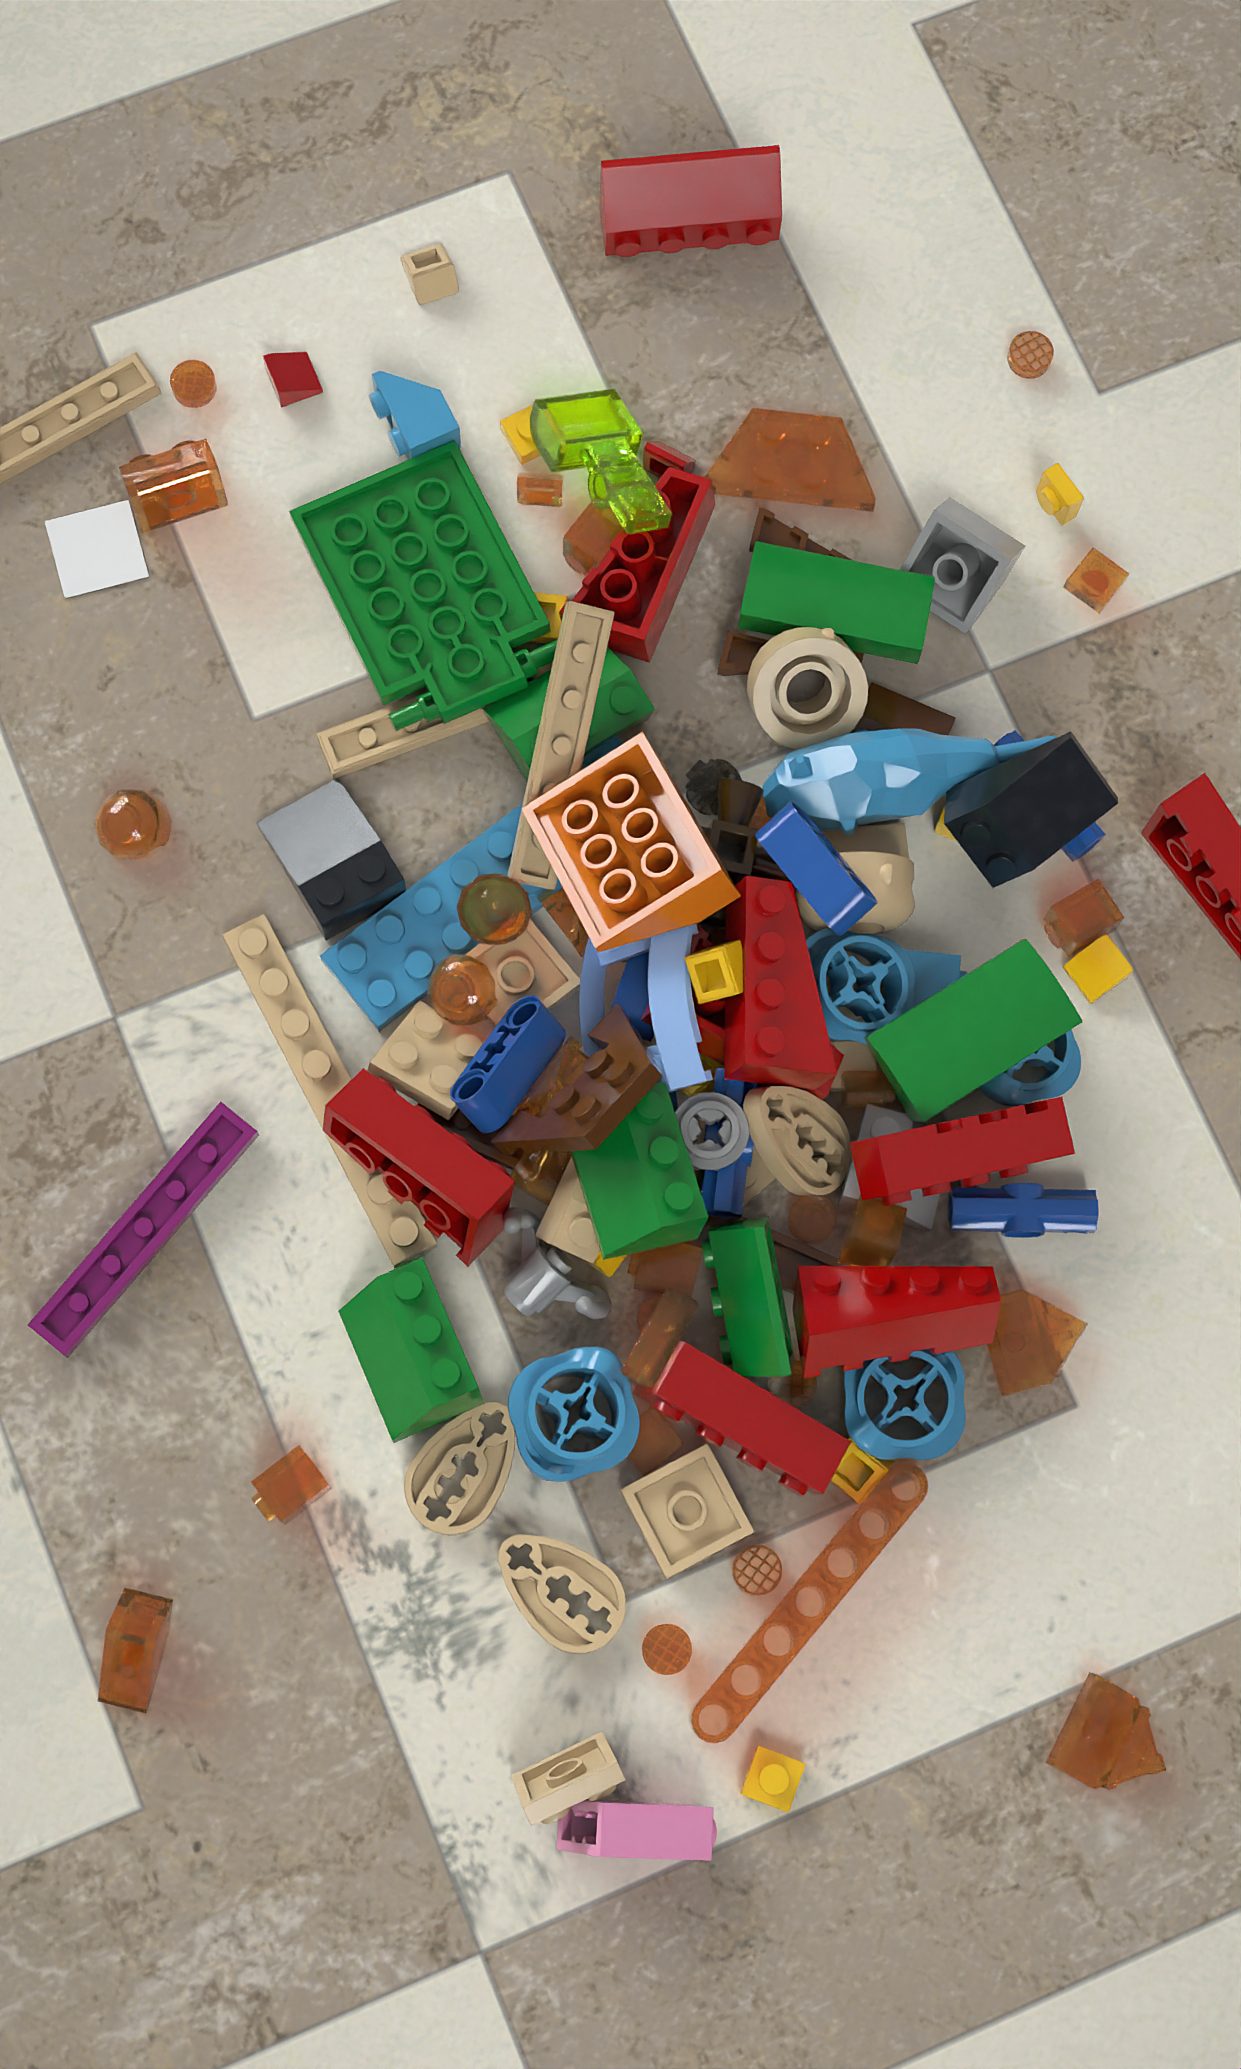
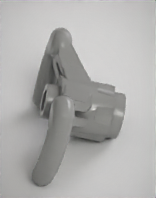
[502,1207,612,1319]

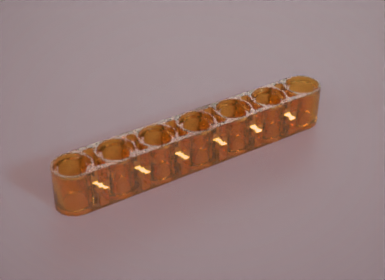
[689,1463,928,1743]

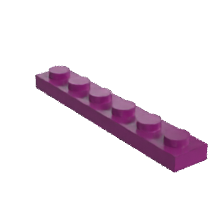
[28,1102,259,1358]

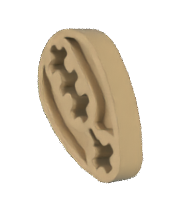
[743,1086,851,1195]
[404,1402,515,1536]
[498,1534,626,1654]

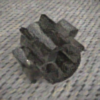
[685,759,742,816]

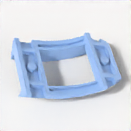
[579,924,713,1093]

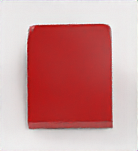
[263,352,323,408]
[643,441,696,478]

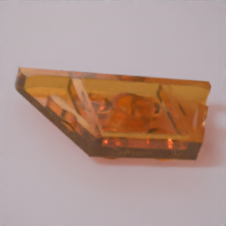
[704,408,876,512]

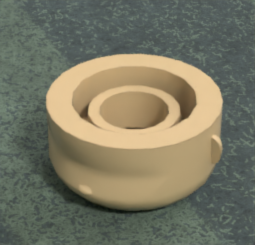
[747,627,868,750]
[796,851,915,935]

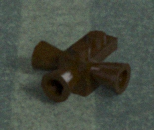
[697,779,794,930]

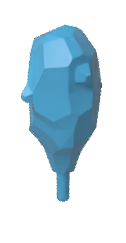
[762,728,1056,835]

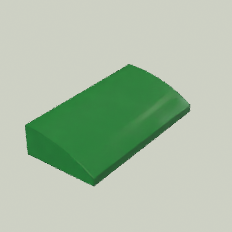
[738,541,935,664]
[864,939,1083,1122]

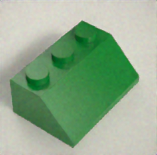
[483,647,655,782]
[570,1082,708,1260]
[702,1216,795,1377]
[338,1257,484,1443]

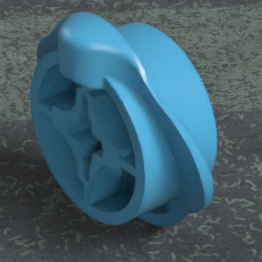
[806,928,916,1045]
[979,1029,1081,1106]
[508,1347,640,1482]
[844,1349,966,1460]

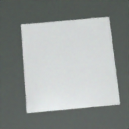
[45,500,149,598]

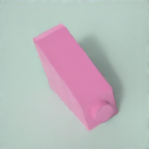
[556,1799,717,1861]

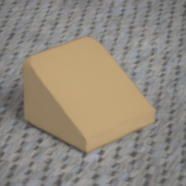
[400,244,459,305]

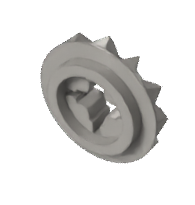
[675,1092,749,1171]

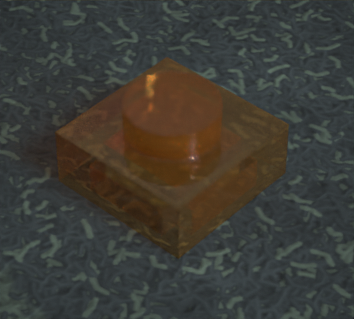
[1063,547,1130,614]

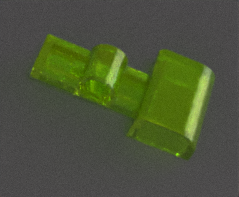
[530,389,672,534]

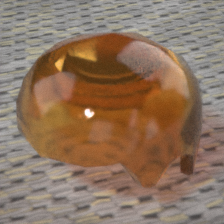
[94,789,172,860]
[457,873,532,945]
[427,954,498,1025]

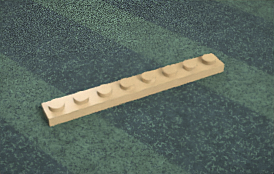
[222,914,437,1268]

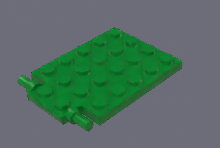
[289,440,558,731]

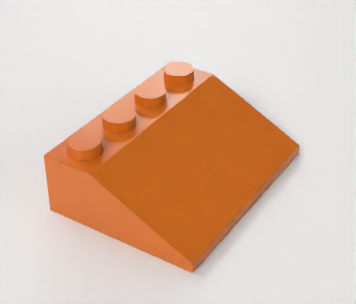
[521,732,741,952]

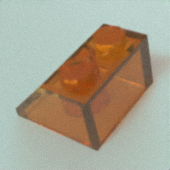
[119,438,228,534]

